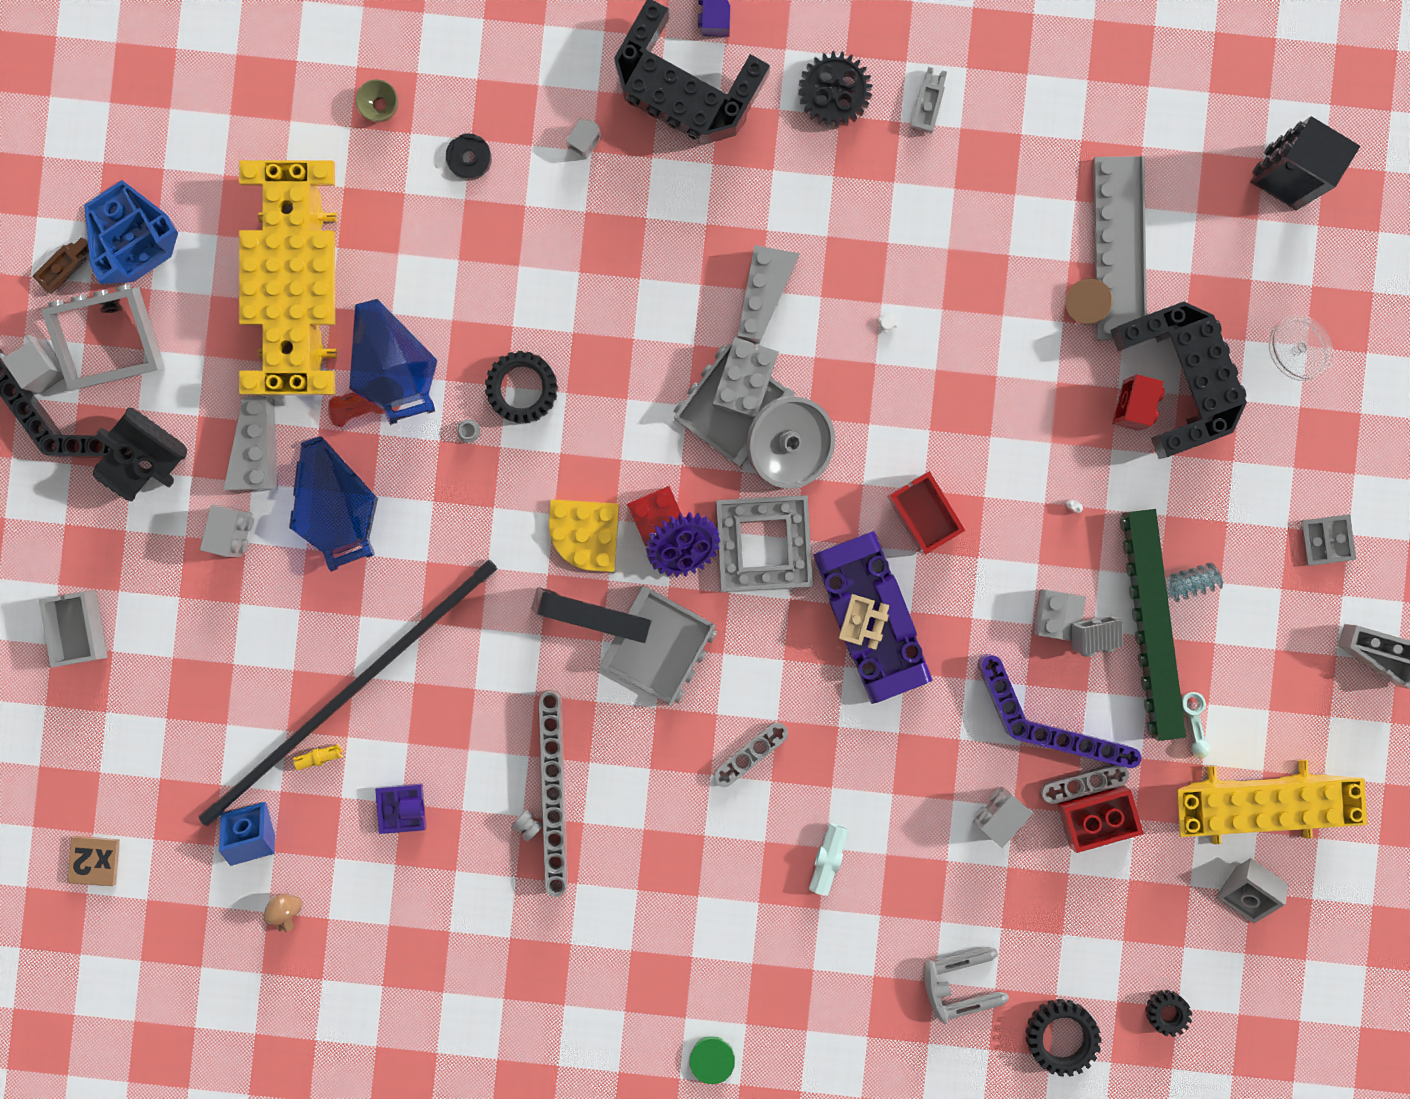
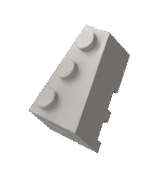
[1338,624,1410,689]

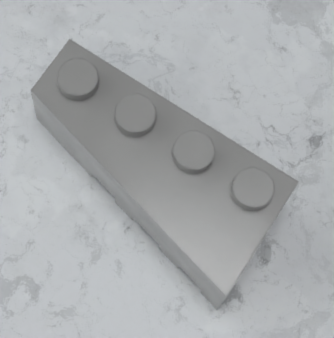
[738,245,800,344]
[223,396,278,491]

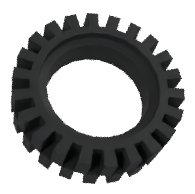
[485,351,558,424]
[1026,999,1102,1077]

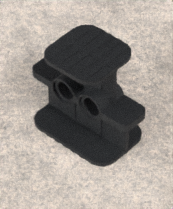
[93,407,187,501]

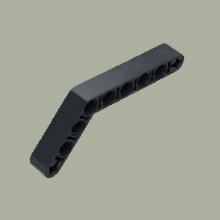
[0,349,132,458]

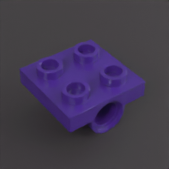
[375,783,426,834]

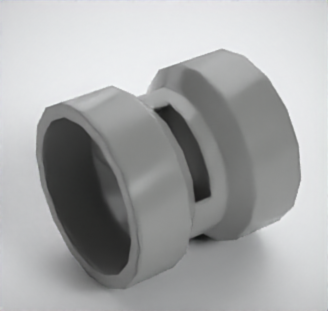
[511,810,543,842]

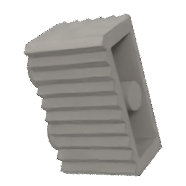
[1071,615,1123,657]

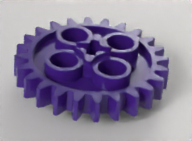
[646,512,721,578]

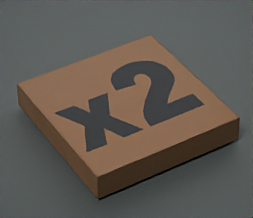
[67,836,120,886]

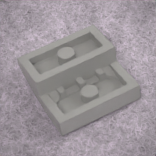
[1302,514,1356,566]

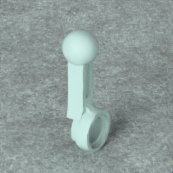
[1181,692,1211,758]

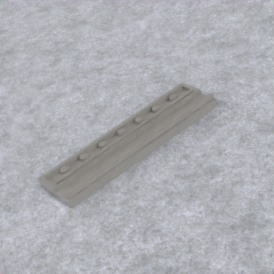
[1093,156,1147,341]

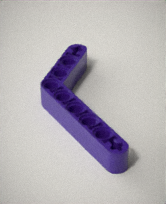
[978,654,1142,768]

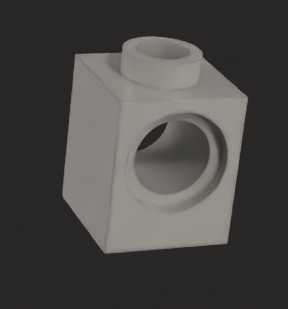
[566,118,602,159]

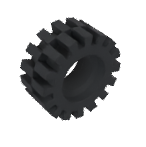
[1145,990,1192,1037]

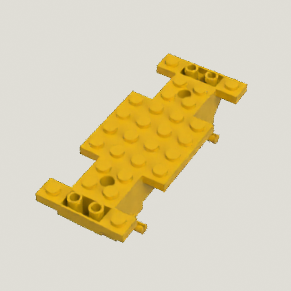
[239,160,338,396]

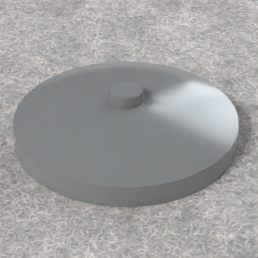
[747,396,835,489]

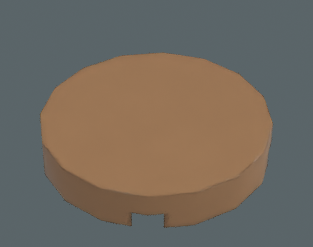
[1066,278,1113,325]

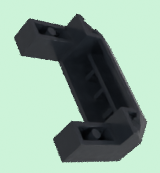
[614,0,770,144]
[1110,301,1247,459]

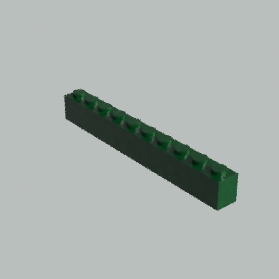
[1120,509,1186,741]

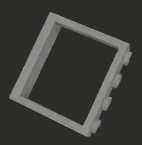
[41,284,165,391]

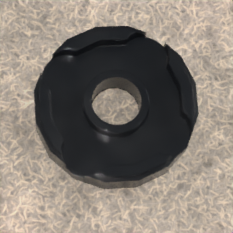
[446,133,492,180]

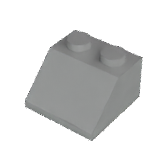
[1033,589,1086,641]
[1216,858,1289,923]

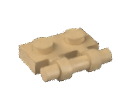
[838,594,890,650]

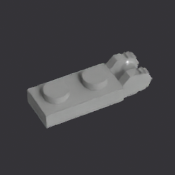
[910,66,947,134]

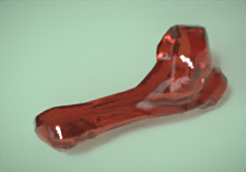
[328,377,404,427]

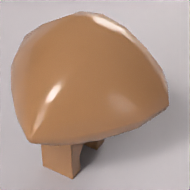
[264,894,302,932]

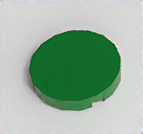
[690,1036,735,1084]

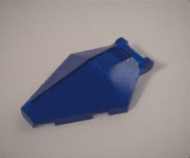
[349,299,438,425]
[289,436,378,572]

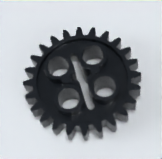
[798,51,873,128]

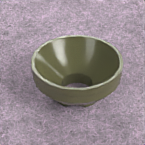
[356,79,399,123]

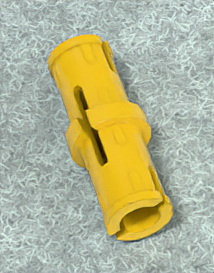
[293,744,343,771]

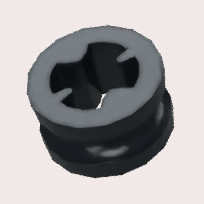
[99,299,122,313]

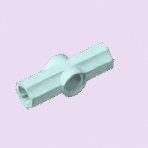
[809,823,849,896]

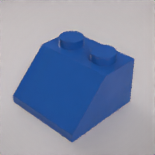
[219,802,275,866]

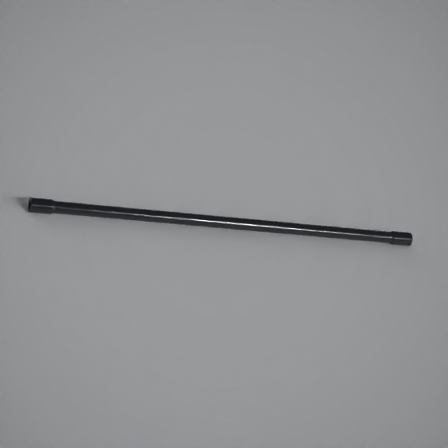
[199,559,498,826]

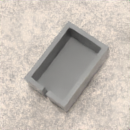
[713,337,779,420]
[39,591,108,668]

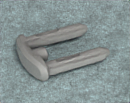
[924,947,1009,1024]

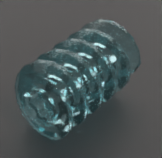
[1169,562,1223,602]

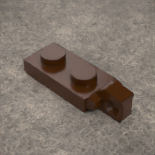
[32,238,89,294]

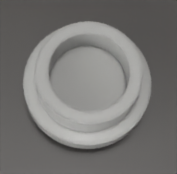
[457,419,480,442]

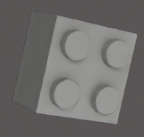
[200,505,254,557]
[973,788,1033,848]

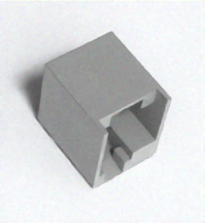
[0,335,64,393]

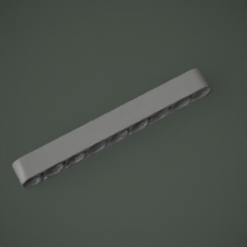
[539,690,568,897]

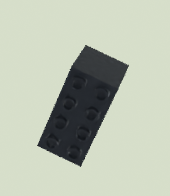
[1250,116,1361,211]

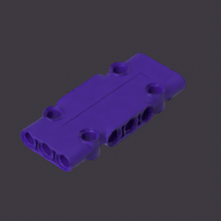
[813,531,933,704]

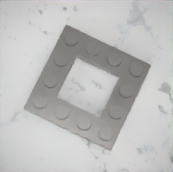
[716,495,813,592]

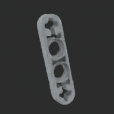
[714,722,788,787]
[1040,764,1129,804]

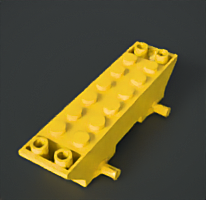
[1176,759,1368,844]

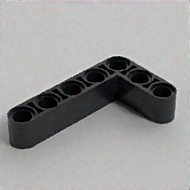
[531,587,651,643]

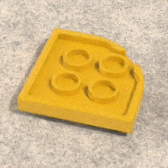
[549,499,619,572]

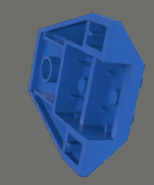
[84,180,178,284]

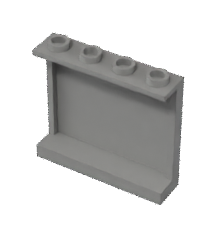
[673,343,795,468]
[599,585,718,706]

